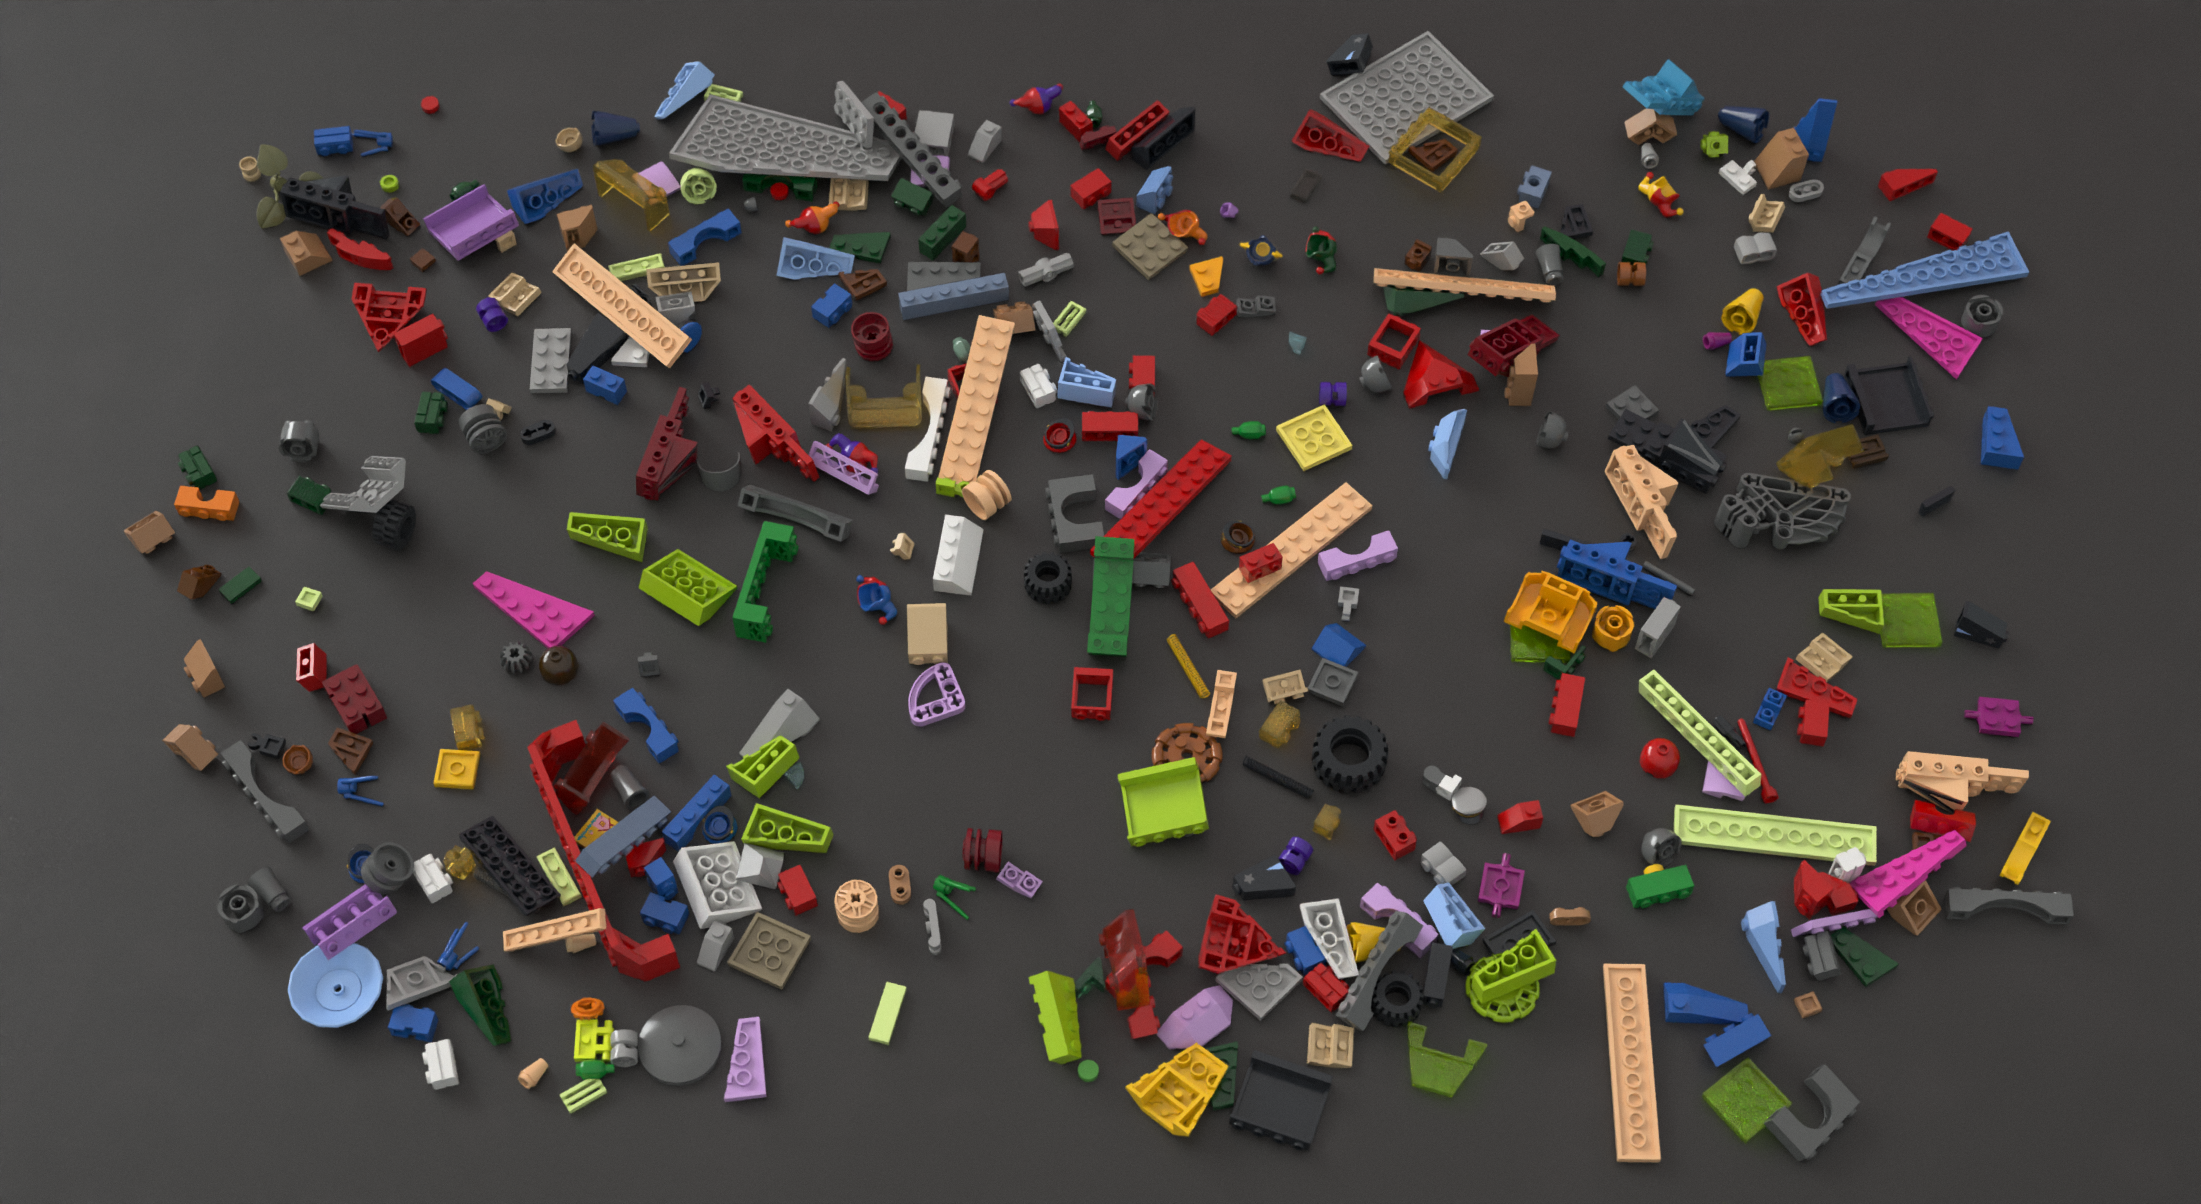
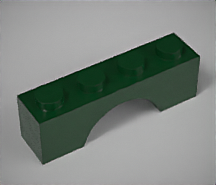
[743,173,818,202]

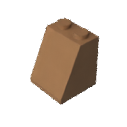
[1754,128,1809,190]

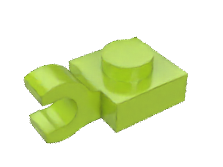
[935,478,969,497]

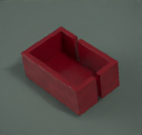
[322,664,387,734]

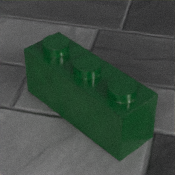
[918,205,967,261]

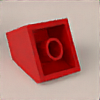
[1794,860,1834,919]

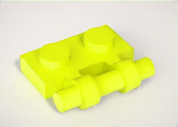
[574,1019,614,1062]

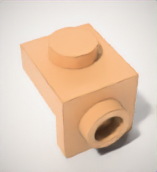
[1508,201,1535,233]

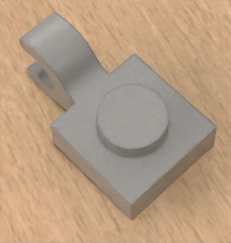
[1338,586,1359,621]

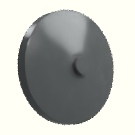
[638,1005,722,1086]

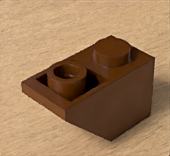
[380,197,420,236]
[177,564,222,600]

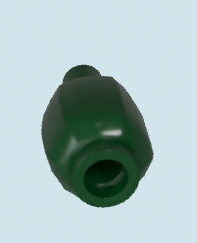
[1086,100,1102,128]
[449,179,479,201]

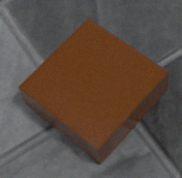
[410,248,436,272]

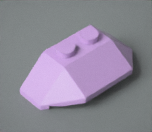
[1156,985,1233,1049]

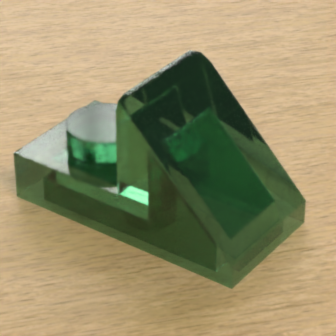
[1075,957,1104,999]

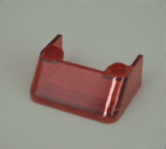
[554,721,630,815]
[1099,909,1150,1011]

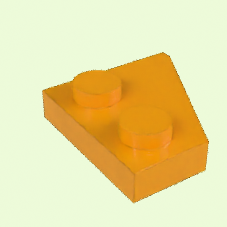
[1190,256,1223,297]

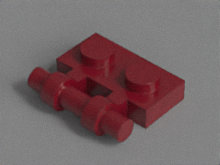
[1079,126,1117,150]

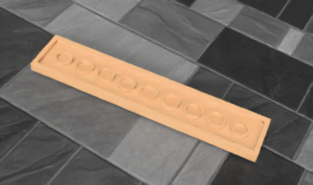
[552,244,692,368]
[1374,268,1556,302]
[938,315,1015,484]
[1211,482,1372,619]
[1603,964,1661,1162]

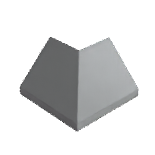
[655,291,696,326]
[736,843,784,889]

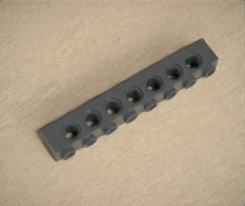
[861,92,962,208]

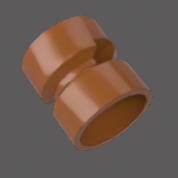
[1617,262,1646,286]

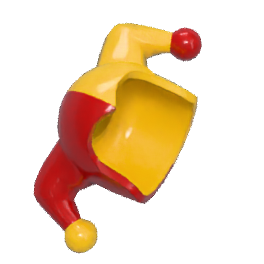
[1638,172,1683,218]

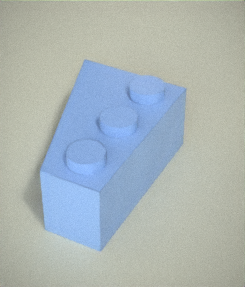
[1057,357,1116,408]
[1423,883,1485,949]

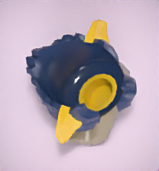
[1240,235,1283,266]

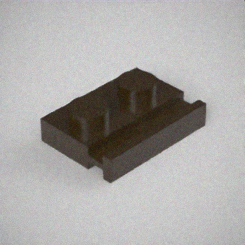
[1842,434,1889,469]

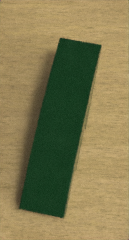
[1540,226,1606,277]

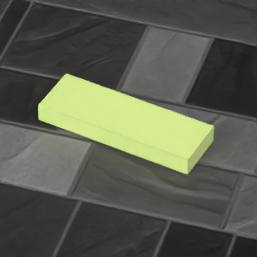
[608,253,665,281]
[536,847,582,907]
[869,982,907,1045]

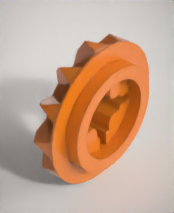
[571,998,605,1020]

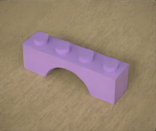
[1105,449,1168,520]
[1318,530,1398,581]
[1360,882,1439,959]

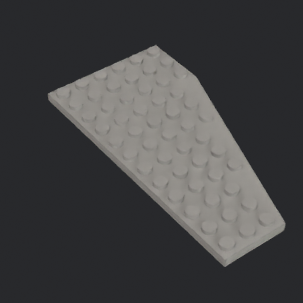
[669,94,902,181]

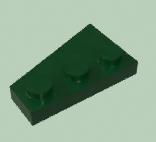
[829,232,891,264]
[1831,927,1899,988]
[1206,1041,1238,1111]

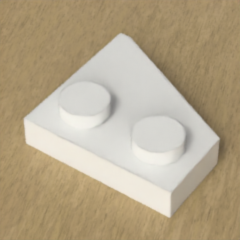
[611,337,650,367]

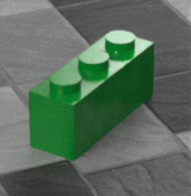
[1626,865,1694,908]

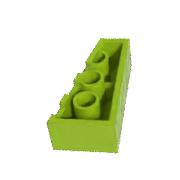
[567,512,648,562]
[1028,971,1082,1064]

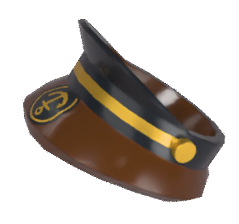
[1221,521,1255,553]

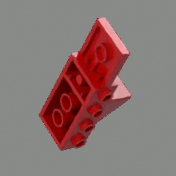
[732,384,819,482]

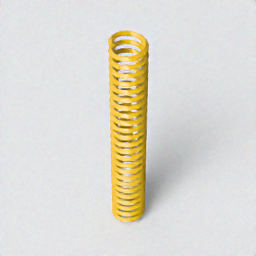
[1167,634,1210,698]

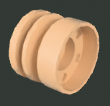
[962,470,1012,520]
[835,880,879,933]

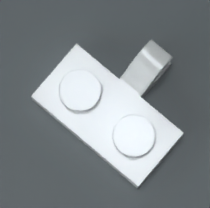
[1719,160,1757,195]

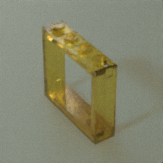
[1388,107,1482,193]

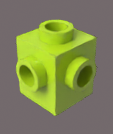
[1700,131,1728,157]

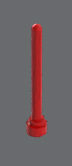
[1738,719,1779,804]

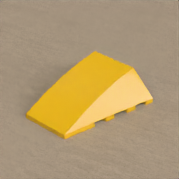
[1125,1043,1228,1137]

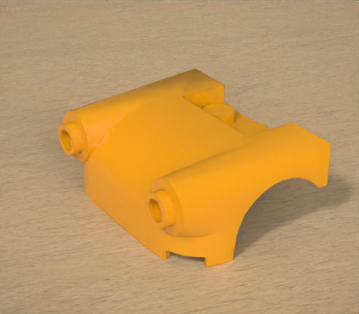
[1504,571,1597,653]

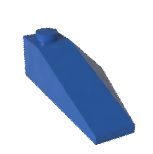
[1793,98,1837,162]
[507,169,583,224]
[1663,983,1748,1025]

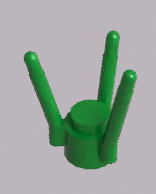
[933,875,976,919]

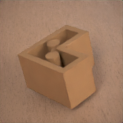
[1625,108,1677,145]
[162,724,218,771]

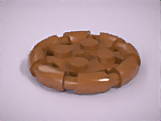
[1152,723,1223,783]

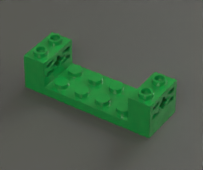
[732,521,799,643]
[1087,536,1135,657]

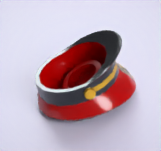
[1043,418,1077,453]

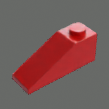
[1878,169,1938,201]

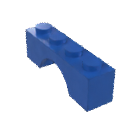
[668,209,742,266]
[613,688,679,764]
[662,775,732,852]

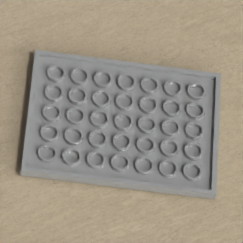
[1320,31,1494,164]

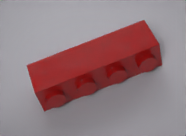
[1105,100,1170,161]
[1171,562,1229,639]

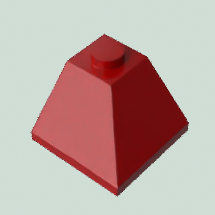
[1028,200,1059,250]

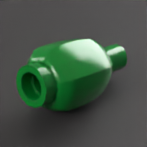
[1232,421,1266,439]
[1261,485,1296,504]
[576,1059,615,1080]

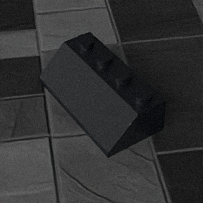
[1131,107,1196,170]

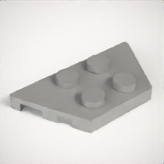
[1032,300,1067,362]
[386,956,457,1010]

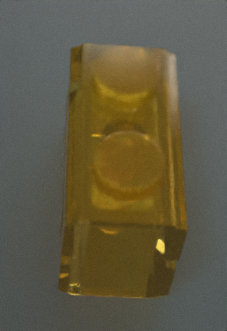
[1259,700,1301,748]
[450,704,485,750]

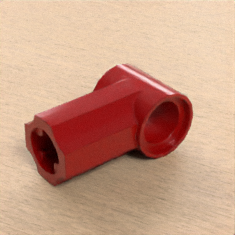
[972,169,1008,201]

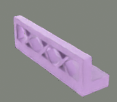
[809,441,879,495]

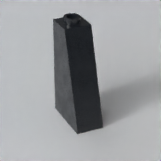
[566,313,627,384]

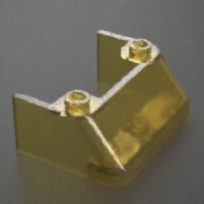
[592,159,670,231]
[845,364,922,428]
[1776,424,1864,488]

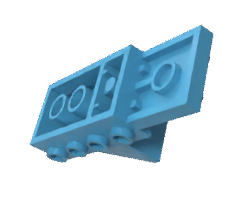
[1623,59,1705,115]

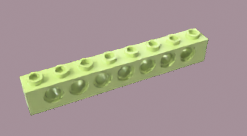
[1639,670,1761,797]

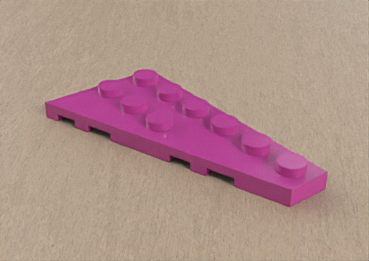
[1875,297,1983,380]
[473,571,595,648]
[1849,830,1967,918]

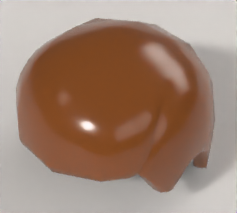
[282,745,313,775]

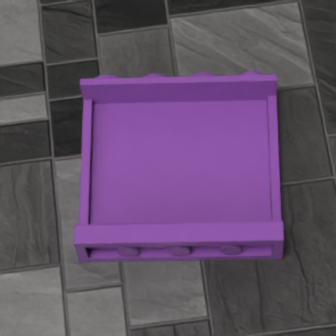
[423,184,519,260]

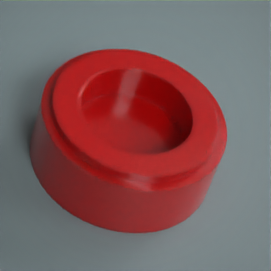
[421,96,439,114]
[770,183,789,200]

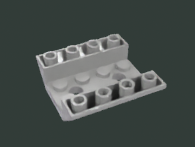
[320,456,406,513]

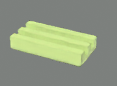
[704,84,743,102]
[1053,301,1086,337]
[560,1079,607,1114]

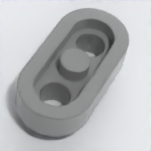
[1789,179,1824,202]

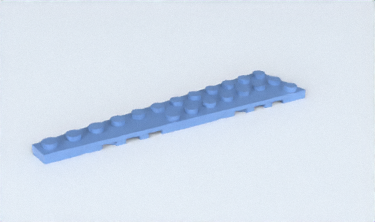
[1820,231,2029,309]

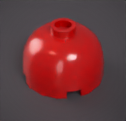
[1640,738,1680,778]

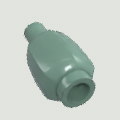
[952,337,971,363]

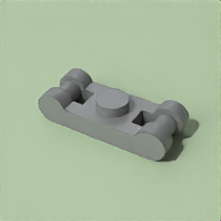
[923,899,941,955]

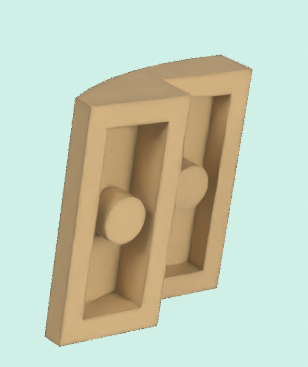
[829,178,869,210]
[488,273,541,317]
[1796,633,1853,682]
[1307,1023,1354,1068]

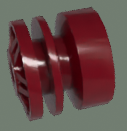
[851,312,893,361]
[962,828,1003,872]

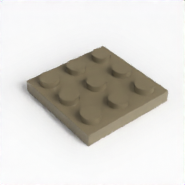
[1112,213,1188,280]
[727,912,811,990]

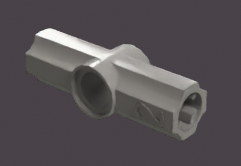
[1018,253,1074,286]

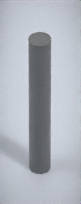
[1643,561,1696,596]

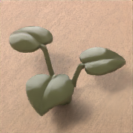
[257,144,324,228]

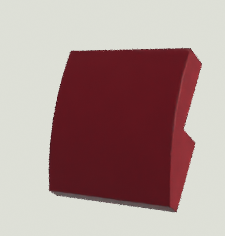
[1097,198,1136,235]

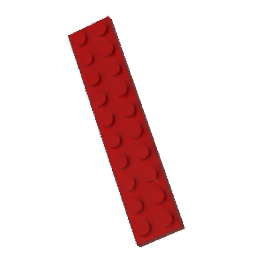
[1090,439,1232,559]

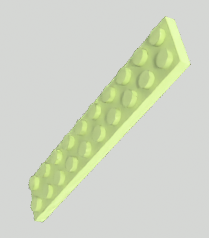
[1674,805,1876,866]

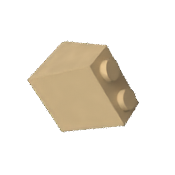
[907,603,948,665]

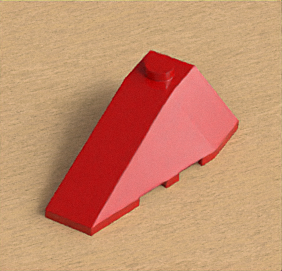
[1291,109,1369,162]
[1777,273,1827,346]

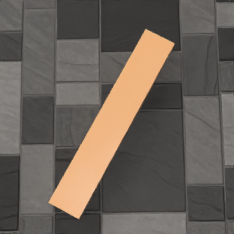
[503,908,606,952]

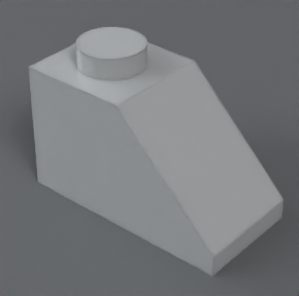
[968,120,1002,164]
[1480,241,1524,271]
[697,921,734,972]

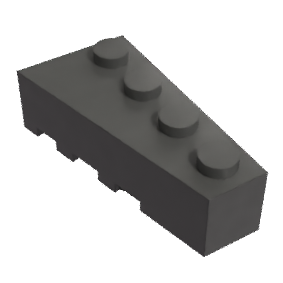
[907,262,981,291]

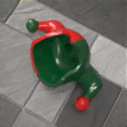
[1306,226,1337,274]

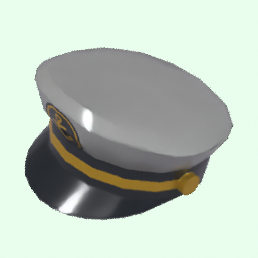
[1452,787,1487,824]

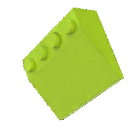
[639,549,737,626]

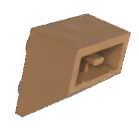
[557,205,597,252]
[993,301,1035,334]

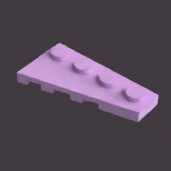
[1791,909,1877,937]
[724,1017,767,1102]

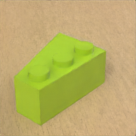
[1818,589,1884,634]
[726,735,800,798]

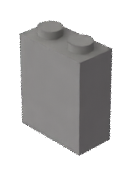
[913,110,955,156]
[1635,597,1681,659]

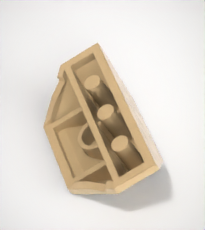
[646,263,721,302]

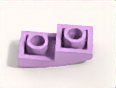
[996,862,1043,898]

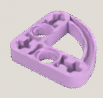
[908,662,965,727]

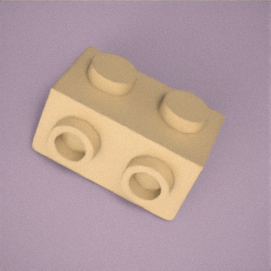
[1749,194,1785,232]
[1262,670,1308,704]

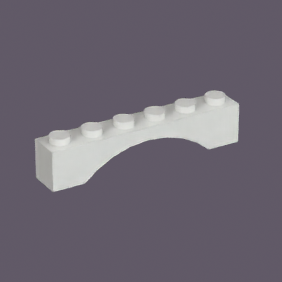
[905,377,951,482]

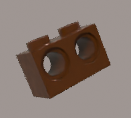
[952,231,980,262]

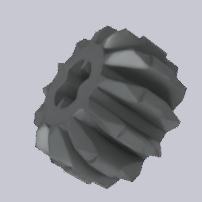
[499,641,533,674]

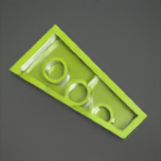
[741,803,833,853]
[1472,929,1556,1004]

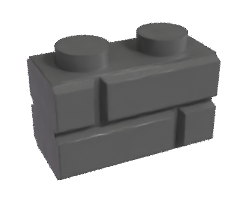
[1802,931,1842,981]

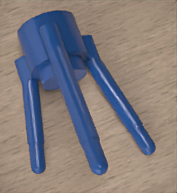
[353,130,393,156]
[337,776,384,806]
[437,922,479,971]

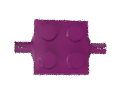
[1964,697,2034,737]
[1478,853,1525,918]

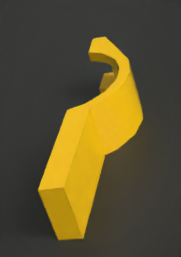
[2000,812,2051,885]

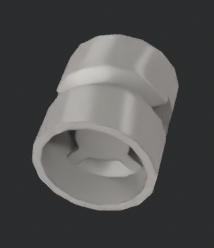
[610,1029,638,1067]

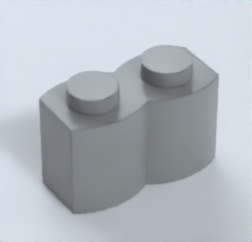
[1734,232,1777,264]
[1421,842,1466,886]

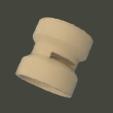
[239,157,261,181]

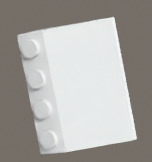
[673,841,762,929]

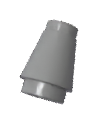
[1641,143,1659,169]

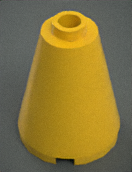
[1721,288,1764,335]
[1346,922,1401,963]

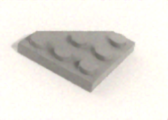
[1216,964,1303,1021]

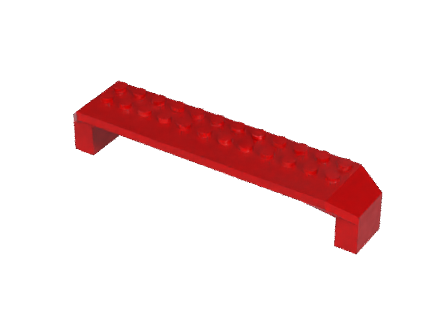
[527,720,680,982]

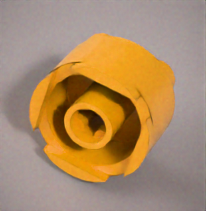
[1592,605,1634,652]

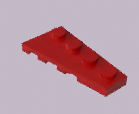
[1776,657,1858,719]

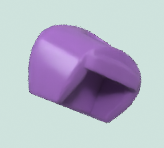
[1220,202,1239,218]

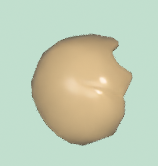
[555,128,582,153]

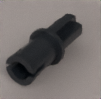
[1713,715,1746,751]

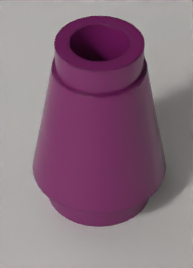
[1703,332,1732,350]

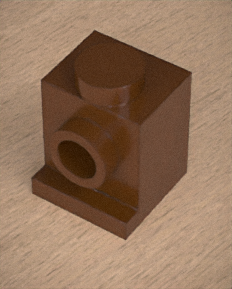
[1404,239,1432,272]

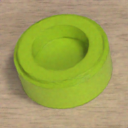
[380,175,399,193]

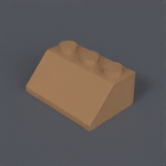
[1505,344,1538,406]

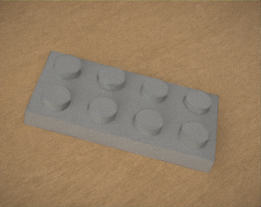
[834,81,874,149]
[530,328,572,393]

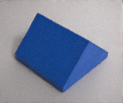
[1116,435,1147,480]
[1312,623,1366,667]

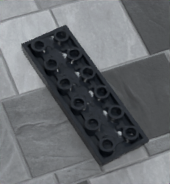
[459,815,561,916]

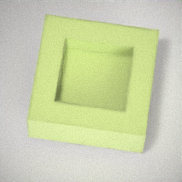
[295,587,323,611]

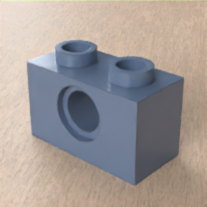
[1517,165,1552,209]

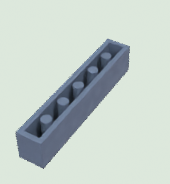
[898,273,1009,320]
[575,796,671,878]

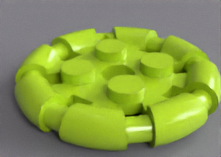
[1465,953,1540,1023]

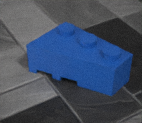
[1981,406,2024,470]
[1703,1013,1771,1067]

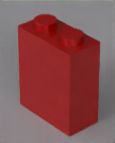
[394,314,448,367]

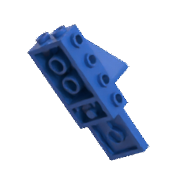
[1557,540,1677,609]

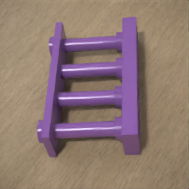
[302,884,398,960]

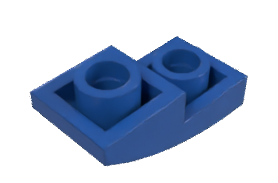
[1753,688,1787,730]

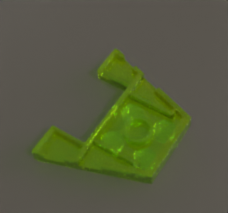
[1407,1022,1487,1097]

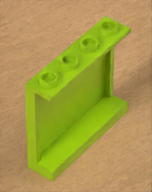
[1118,757,1209,847]

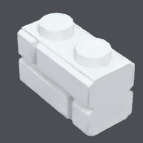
[1020,364,1057,408]
[1829,847,1866,883]
[413,854,453,903]
[422,1039,459,1090]

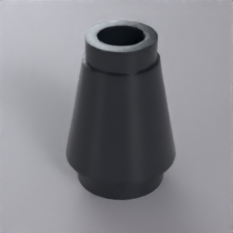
[1450,948,1476,975]

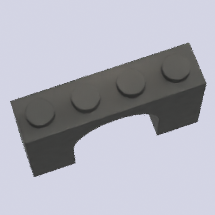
[1045,474,1104,553]
[1763,1065,1860,1161]

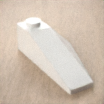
[1300,898,1359,979]

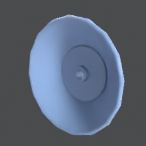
[288,943,383,1028]

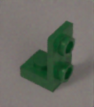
[1543,645,1586,680]

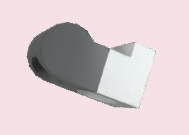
[1422,766,1462,801]

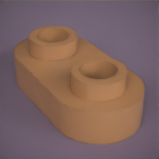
[889,865,911,905]
[1549,907,1591,926]

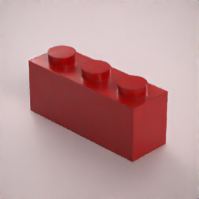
[1082,411,1138,441]
[1549,673,1585,737]

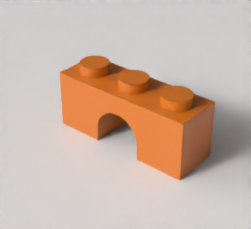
[174,486,240,521]

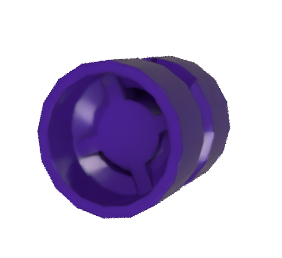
[476,297,508,332]
[1319,382,1347,406]
[1278,837,1314,875]

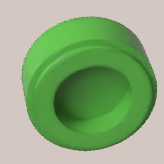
[1078,1060,1099,1082]

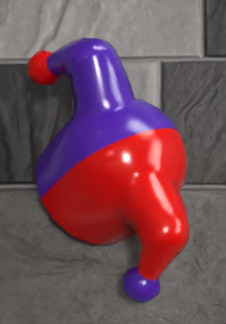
[1010,84,1063,115]
[825,433,879,473]

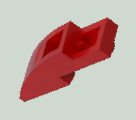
[327,228,393,270]

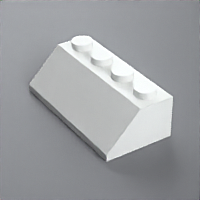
[933,515,984,595]

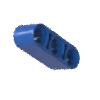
[431,368,483,410]

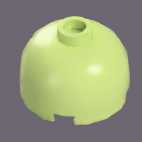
[680,168,716,204]

